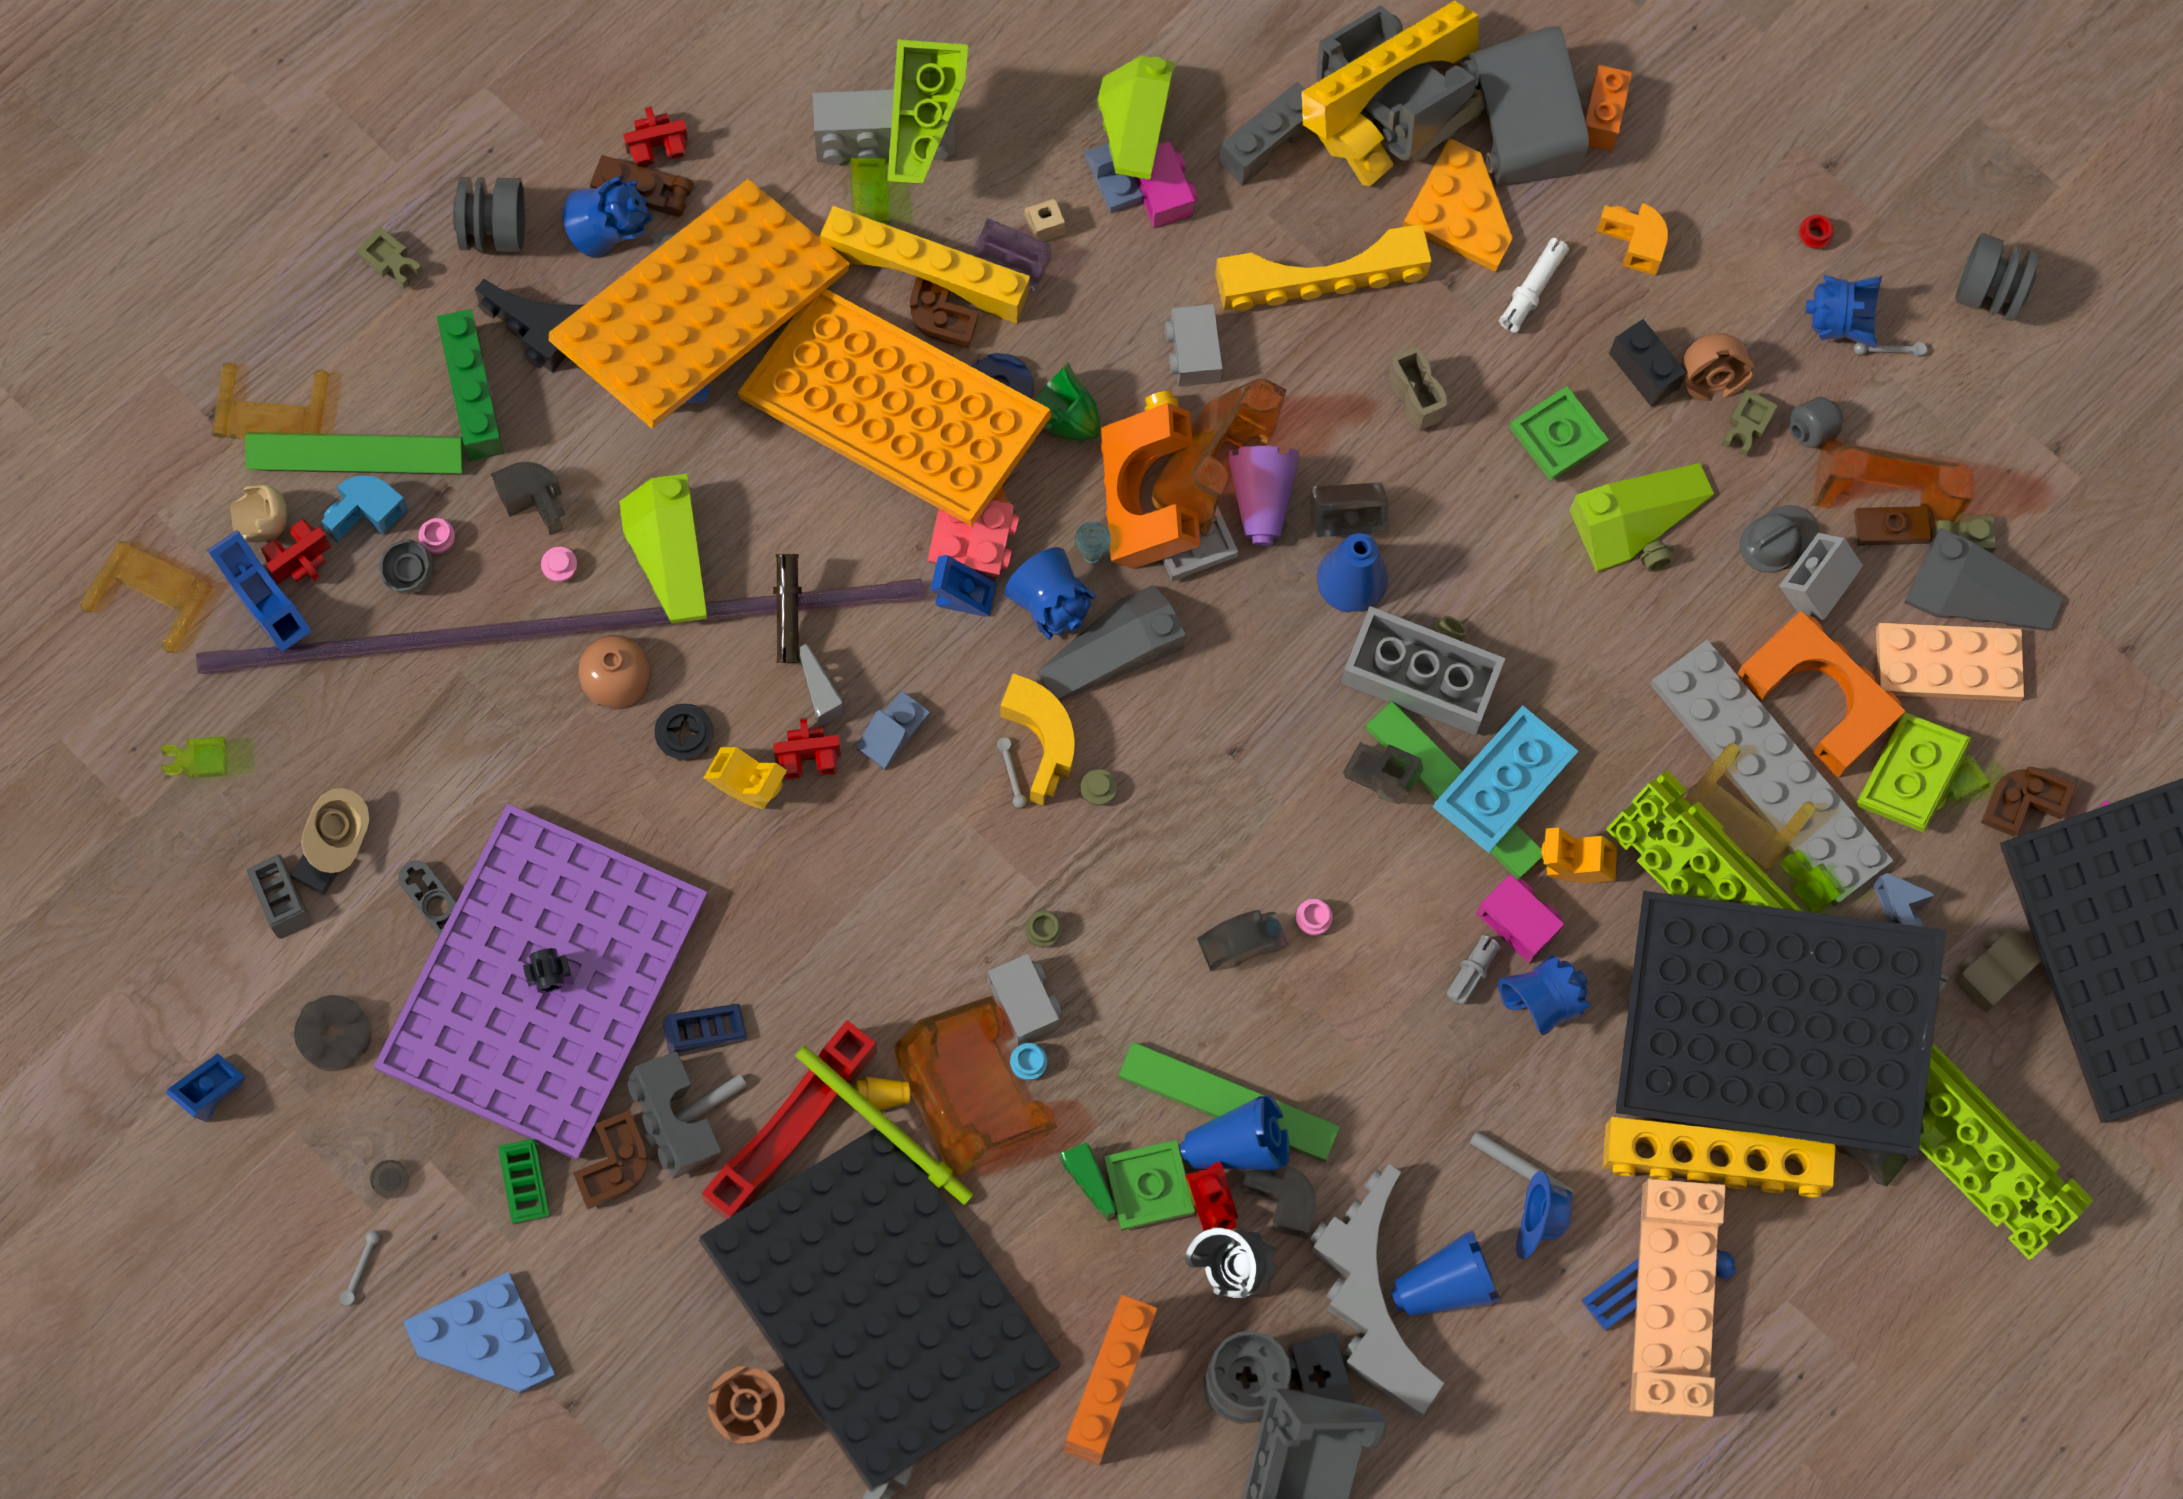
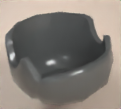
[379,539,435,594]

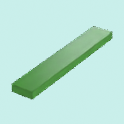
[245,432,463,474]
[1365,701,1542,879]
[1118,1042,1340,1163]

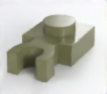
[356,227,423,290]
[1721,389,1778,457]

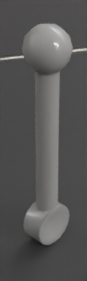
[1854,342,1927,357]
[997,737,1027,808]
[339,1230,381,1306]

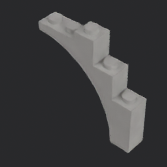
[1310,1164,1444,1420]

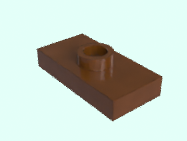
[1854,506,1931,545]

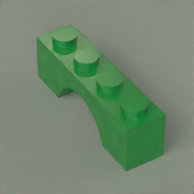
[437,309,504,461]

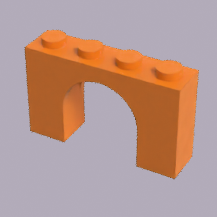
[1101,403,1201,569]
[1737,611,1905,778]
[1064,1294,1158,1465]

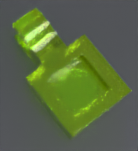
[1780,849,1846,913]

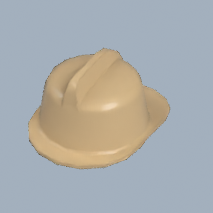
[301,788,370,873]

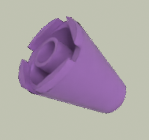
[1228,446,1300,546]

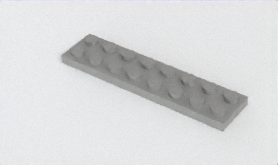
[1650,640,1894,907]

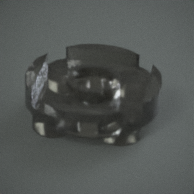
[294,995,372,1071]

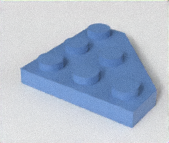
[403,1272,556,1393]

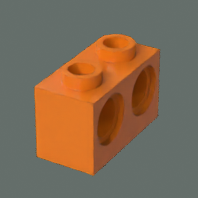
[1585,65,1632,152]

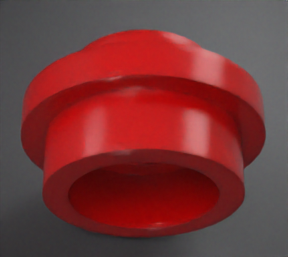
[1799,215,1834,249]

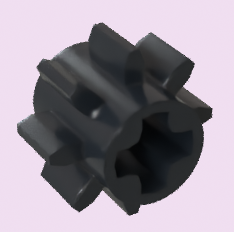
[523,948,571,993]

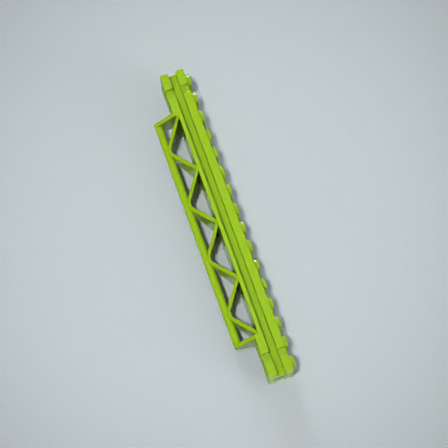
[1606,770,2094,1261]

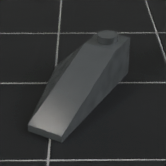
[1904,528,2063,631]
[1038,585,1186,701]

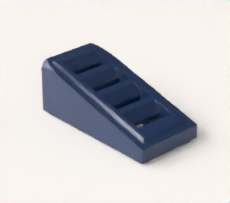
[663,1003,747,1056]

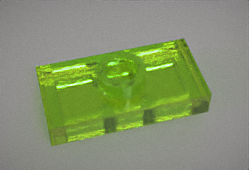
[849,158,889,225]

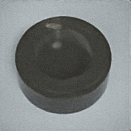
[370,1160,410,1199]

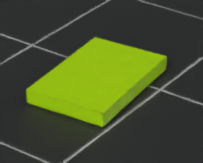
[1857,712,1971,833]

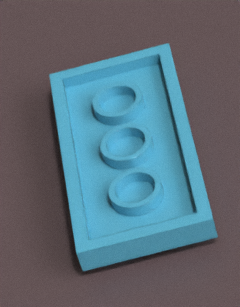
[1433,705,1579,853]

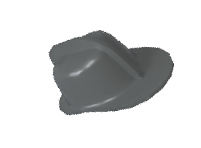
[1740,505,1819,572]

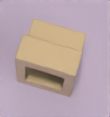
[1024,199,1066,244]

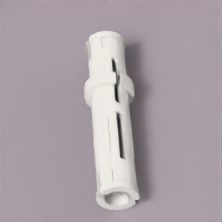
[1499,238,1569,332]

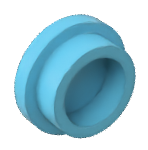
[1010,1043,1047,1081]

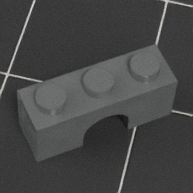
[1219,81,1310,186]
[628,1051,722,1179]

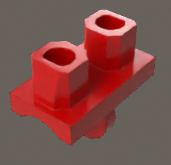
[623,106,688,167]
[261,519,331,584]
[773,718,841,780]
[1185,1161,1238,1232]

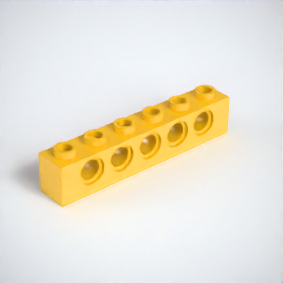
[1603,1117,1835,1198]

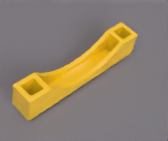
[1302,0,1479,140]
[820,206,1030,324]
[1215,224,1432,312]

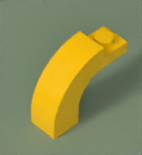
[1000,673,1075,806]

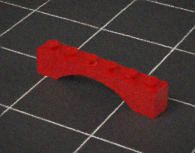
[701,1020,877,1220]

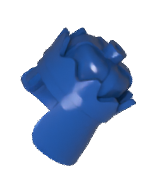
[562,176,653,258]
[1805,275,1882,348]
[1005,547,1097,640]
[1498,954,1590,1035]

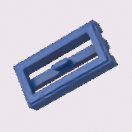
[1581,1258,1639,1331]

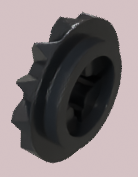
[654,703,713,761]

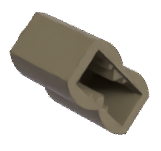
[1388,346,1447,431]
[1955,927,2042,1012]

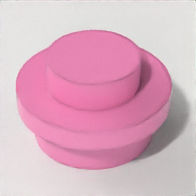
[418,518,455,554]
[541,547,578,582]
[1296,899,1333,936]

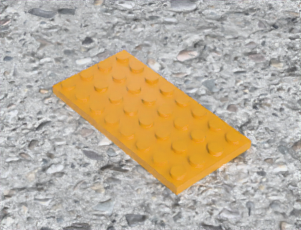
[548,179,850,429]
[737,289,1052,527]

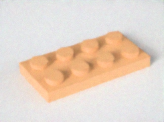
[1876,623,2024,702]

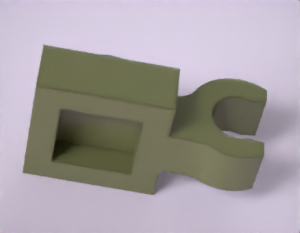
[1931,514,1996,553]

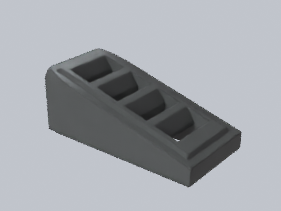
[247,854,312,939]

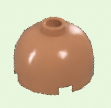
[1681,333,1754,401]
[578,635,652,710]
[708,1366,785,1445]

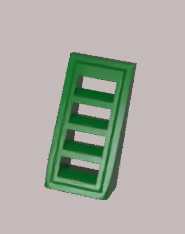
[498,1139,550,1224]
[1060,1143,1116,1221]

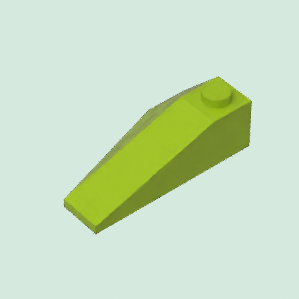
[887,39,968,185]
[1097,56,1175,180]
[1569,463,1714,573]
[619,473,707,624]

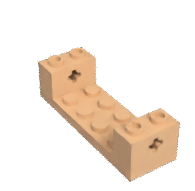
[1630,1179,1725,1419]

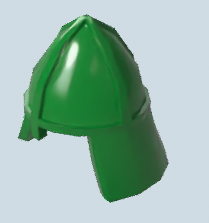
[1034,362,1101,441]

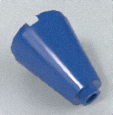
[1317,533,1388,613]
[1181,1095,1290,1171]
[1390,1230,1500,1316]

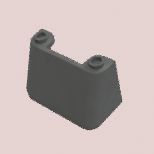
[1316,5,1476,160]
[1463,26,1589,186]
[1242,1389,1386,1499]

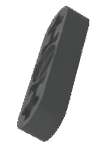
[399,861,456,936]

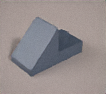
[1084,143,1143,214]
[856,691,930,770]
[1873,873,1935,927]

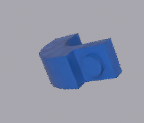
[207,530,312,652]

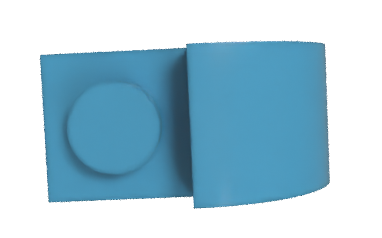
[322,476,408,543]

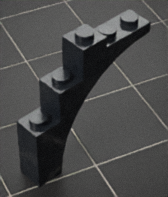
[475,279,585,373]

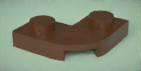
[910,277,979,348]
[1981,767,2076,837]
[573,1110,647,1210]

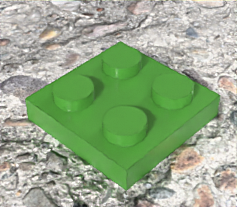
[1509,386,1609,482]
[1103,1140,1195,1232]

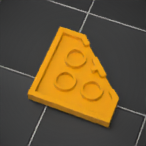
[1403,138,1513,272]

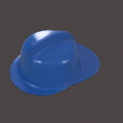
[1516,1171,1573,1260]

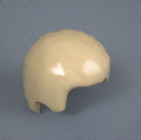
[230,485,288,543]

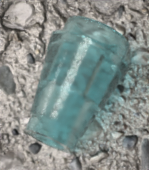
[1075,522,1111,563]

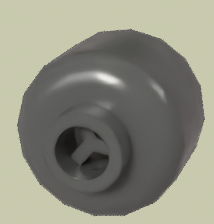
[1790,397,1843,448]

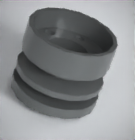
[453,177,525,252]
[1955,233,2039,322]
[1203,1331,1291,1424]

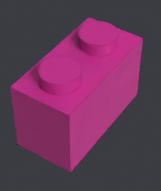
[1134,141,1198,228]
[1476,874,1564,964]

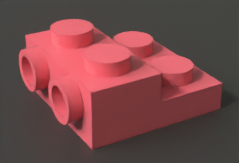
[927,500,1019,578]

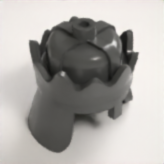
[1185,1228,1276,1299]

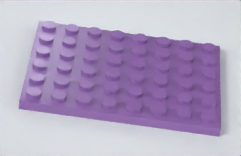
[373,804,708,1161]

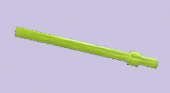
[795,1044,973,1205]

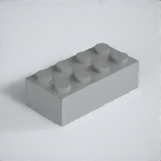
[813,89,955,165]
[1341,606,1506,735]

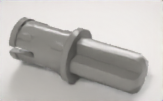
[1447,935,1501,1005]

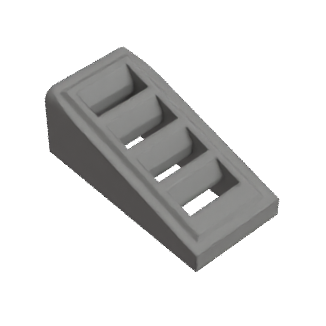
[800,644,844,727]

